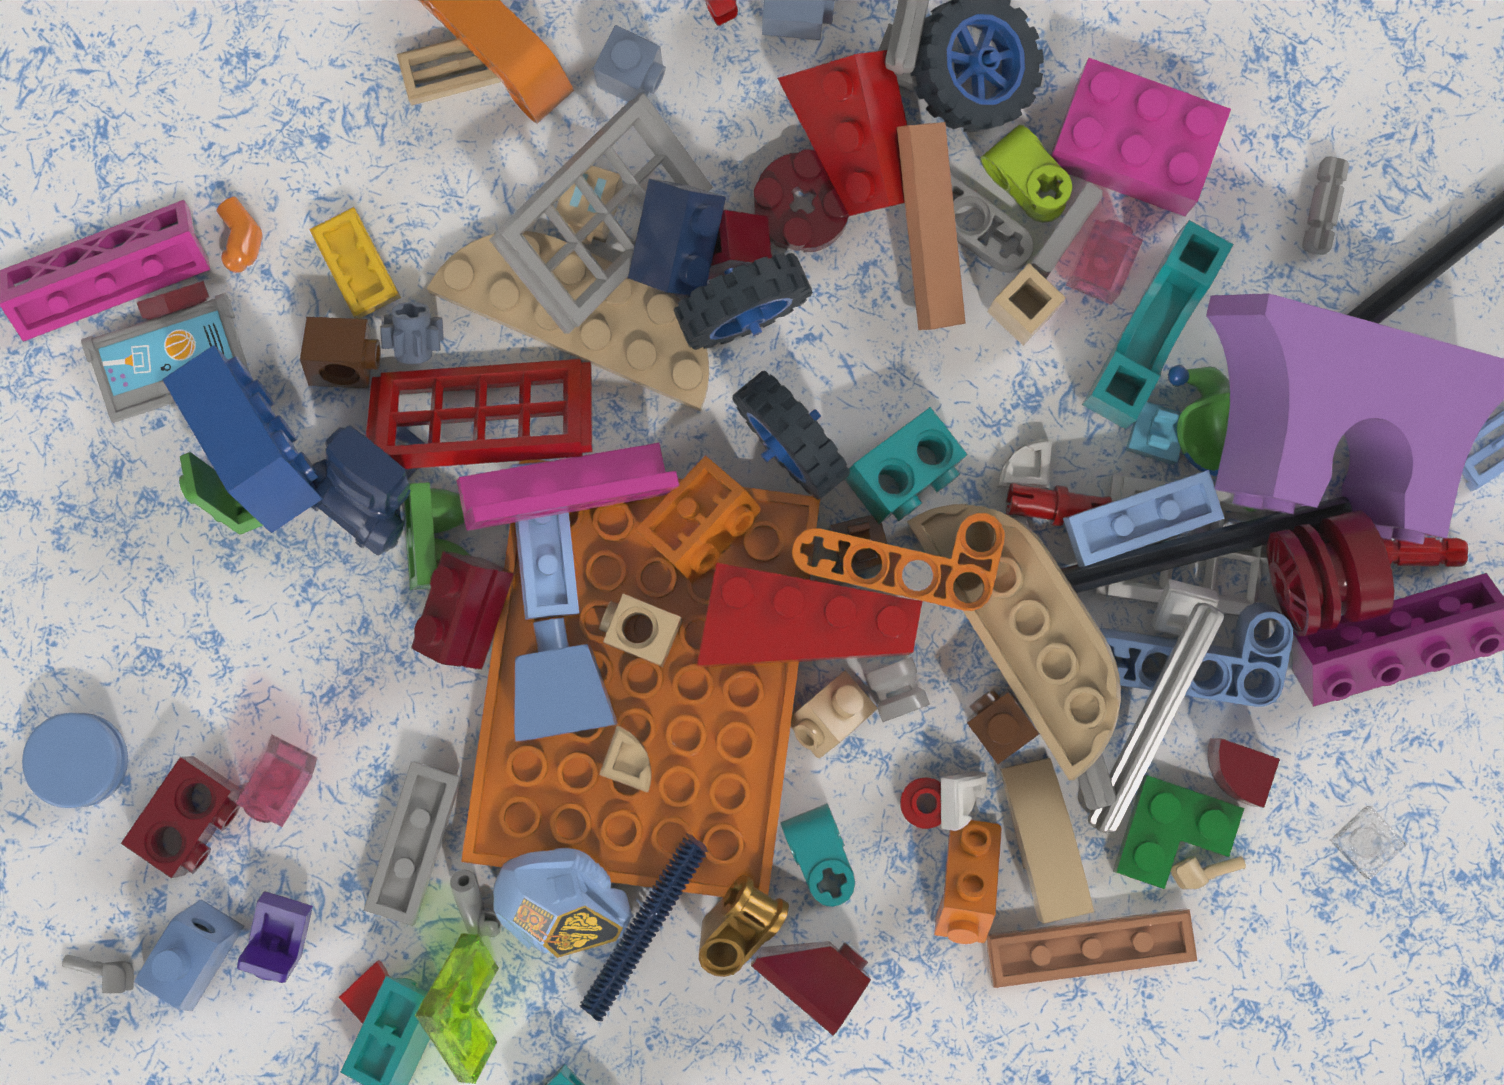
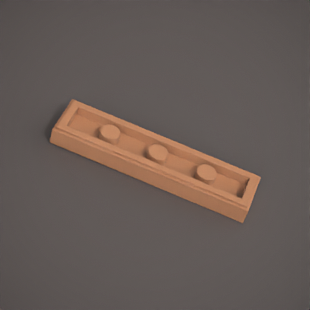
[897,122,966,330]
[986,908,1197,988]

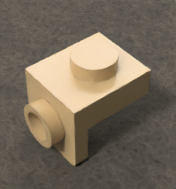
[791,670,877,758]

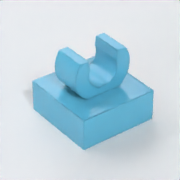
[1125,402,1182,465]

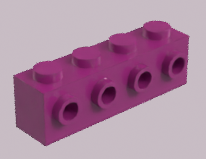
[1292,573,1504,707]

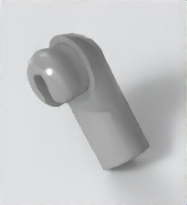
[450,870,501,939]

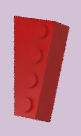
[697,563,923,668]

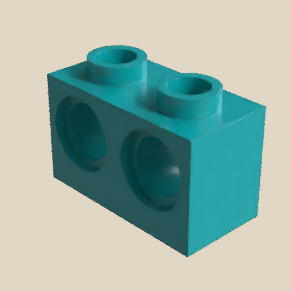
[844,407,968,524]

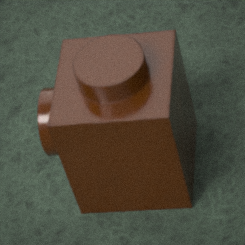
[967,688,1040,764]

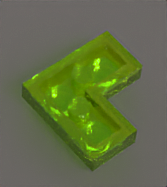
[415,933,499,1084]

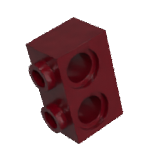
[120,756,243,878]

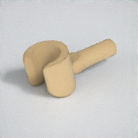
[1171,856,1246,890]

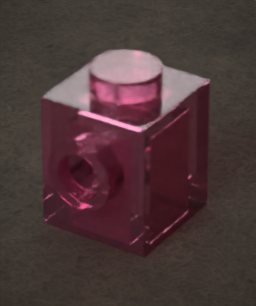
[1066,220,1143,305]
[236,734,318,827]

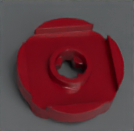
[754,149,849,253]

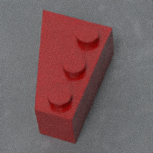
[777,50,907,216]

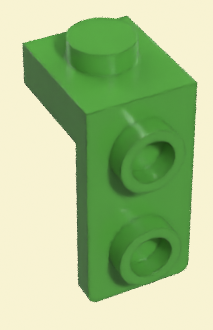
[179,452,263,535]

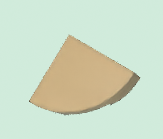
[599,726,652,792]

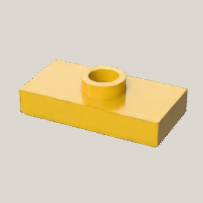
[309,207,401,319]

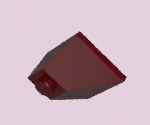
[751,941,871,1036]

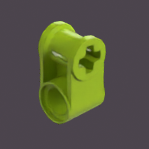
[980,124,1073,223]

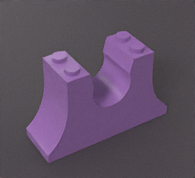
[1206,293,1504,545]

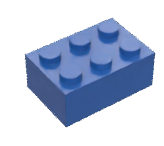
[162,345,323,533]

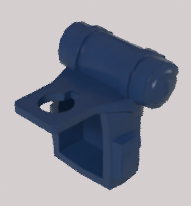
[311,425,426,556]

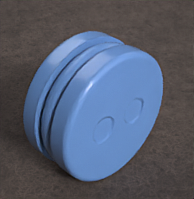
[22,713,128,808]

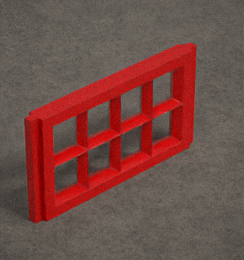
[366,359,592,469]

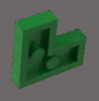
[1113,775,1245,889]

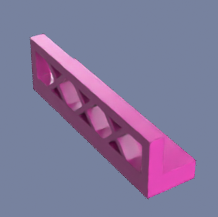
[0,200,210,342]
[456,442,679,531]

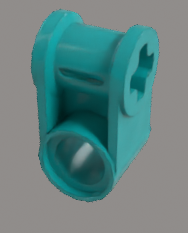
[780,803,855,907]

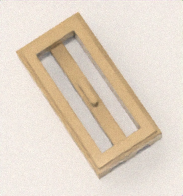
[397,38,501,106]

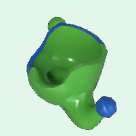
[1168,365,1258,512]

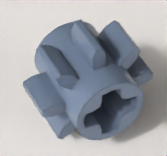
[380,302,444,364]

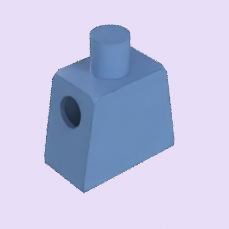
[514,618,617,741]
[134,900,245,1011]

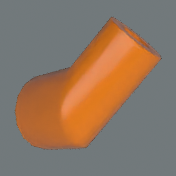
[216,197,263,273]

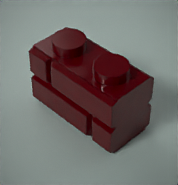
[411,551,514,670]

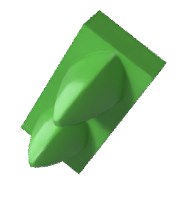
[403,482,471,590]

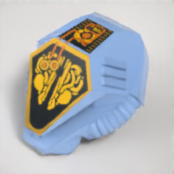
[494,848,634,958]

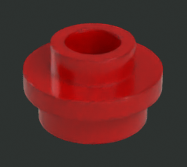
[900,777,941,829]

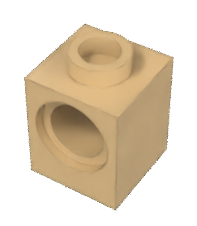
[599,594,682,667]

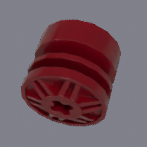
[1267,510,1395,636]

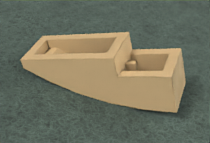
[1000,758,1094,924]

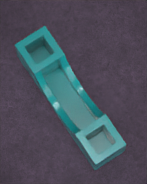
[1082,220,1234,429]

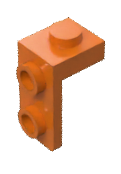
[934,820,1002,944]

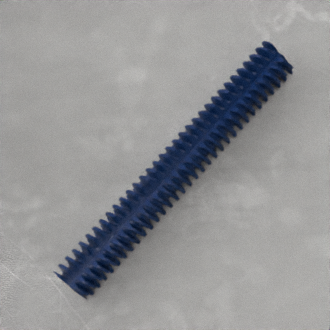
[580,834,709,1021]

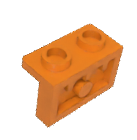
[635,455,761,582]

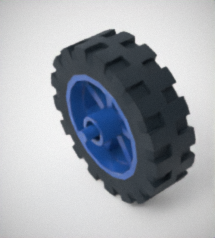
[910,0,1044,132]
[674,253,813,350]
[732,371,850,500]

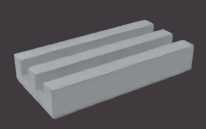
[1031,182,1103,279]

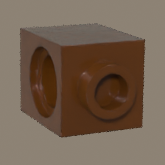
[300,317,381,389]

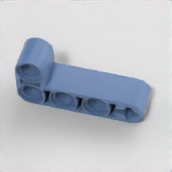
[1099,602,1293,707]

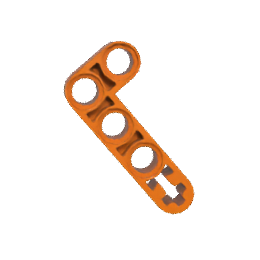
[418,0,574,124]
[792,513,1005,611]

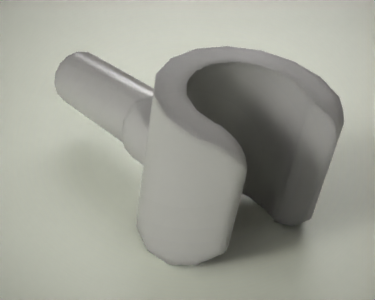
[62,955,134,993]

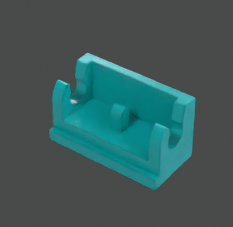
[340,976,449,1085]

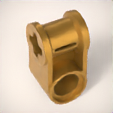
[698,875,789,977]

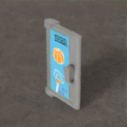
[81,293,250,423]

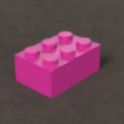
[1050,58,1231,217]

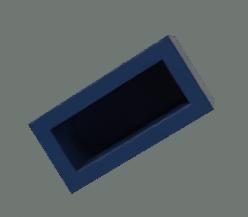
[628,179,726,295]

